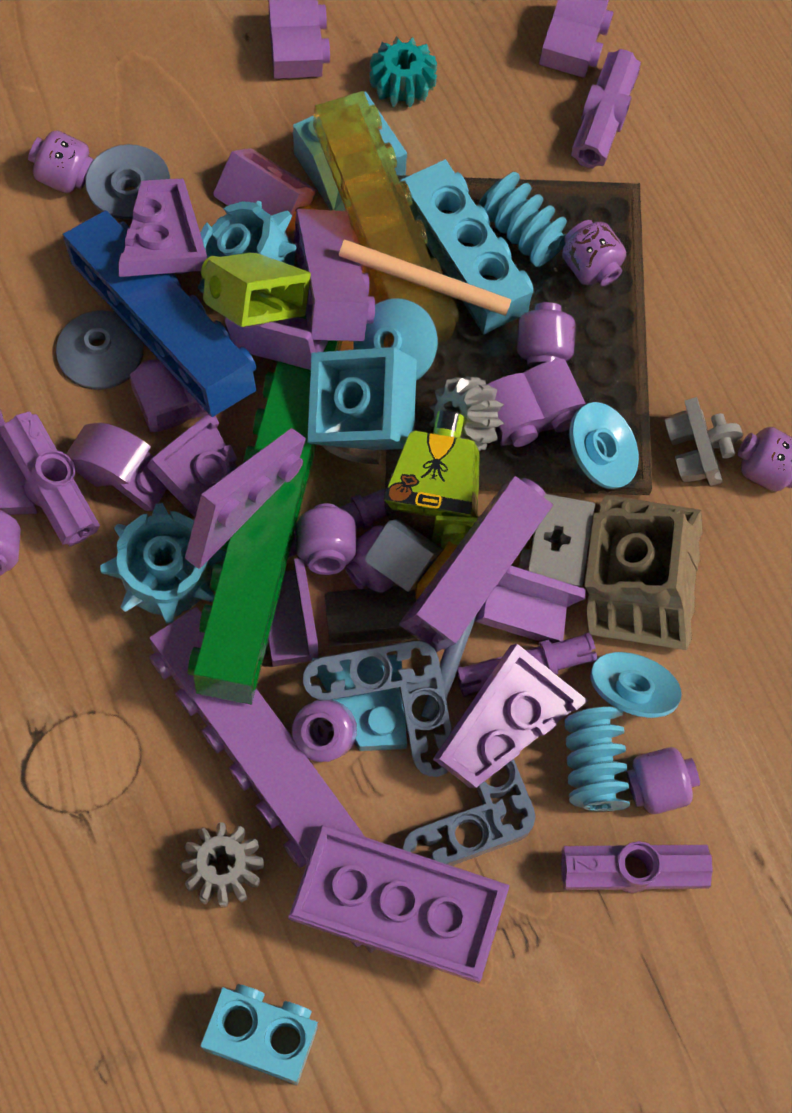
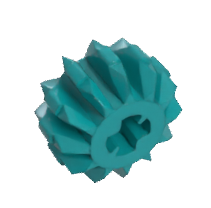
[369,36,437,108]

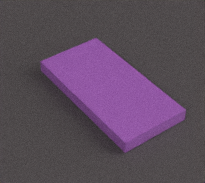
[289,823,510,984]

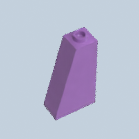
[399,476,553,652]

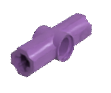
[571,49,641,169]
[0,411,100,546]
[561,841,713,893]

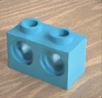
[200,984,318,1085]

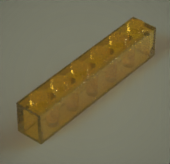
[313,91,459,343]

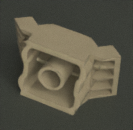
[585,495,703,650]

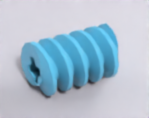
[479,172,567,266]
[564,707,630,811]

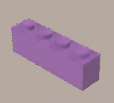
[293,209,375,341]

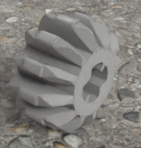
[429,377,504,451]
[180,822,264,908]

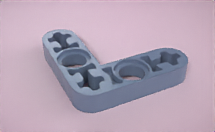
[303,641,452,777]
[403,759,536,866]

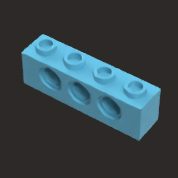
[400,159,533,335]

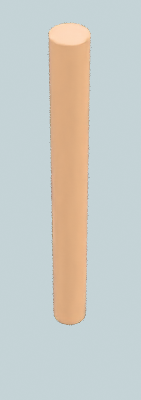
[339,239,512,316]

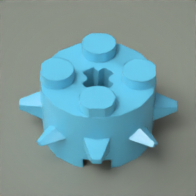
[198,201,297,293]
[100,503,226,623]

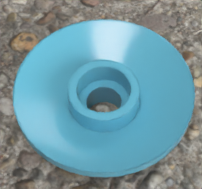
[353,298,438,381]
[570,402,639,489]
[590,652,682,718]

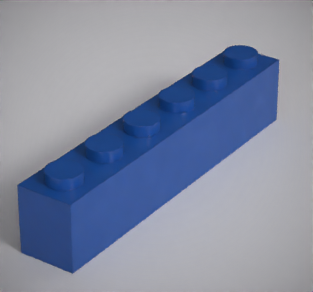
[63,210,256,417]

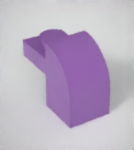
[66,423,167,511]

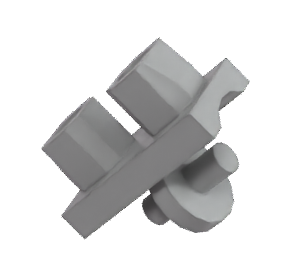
[665,397,743,486]

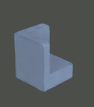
[365,518,444,592]

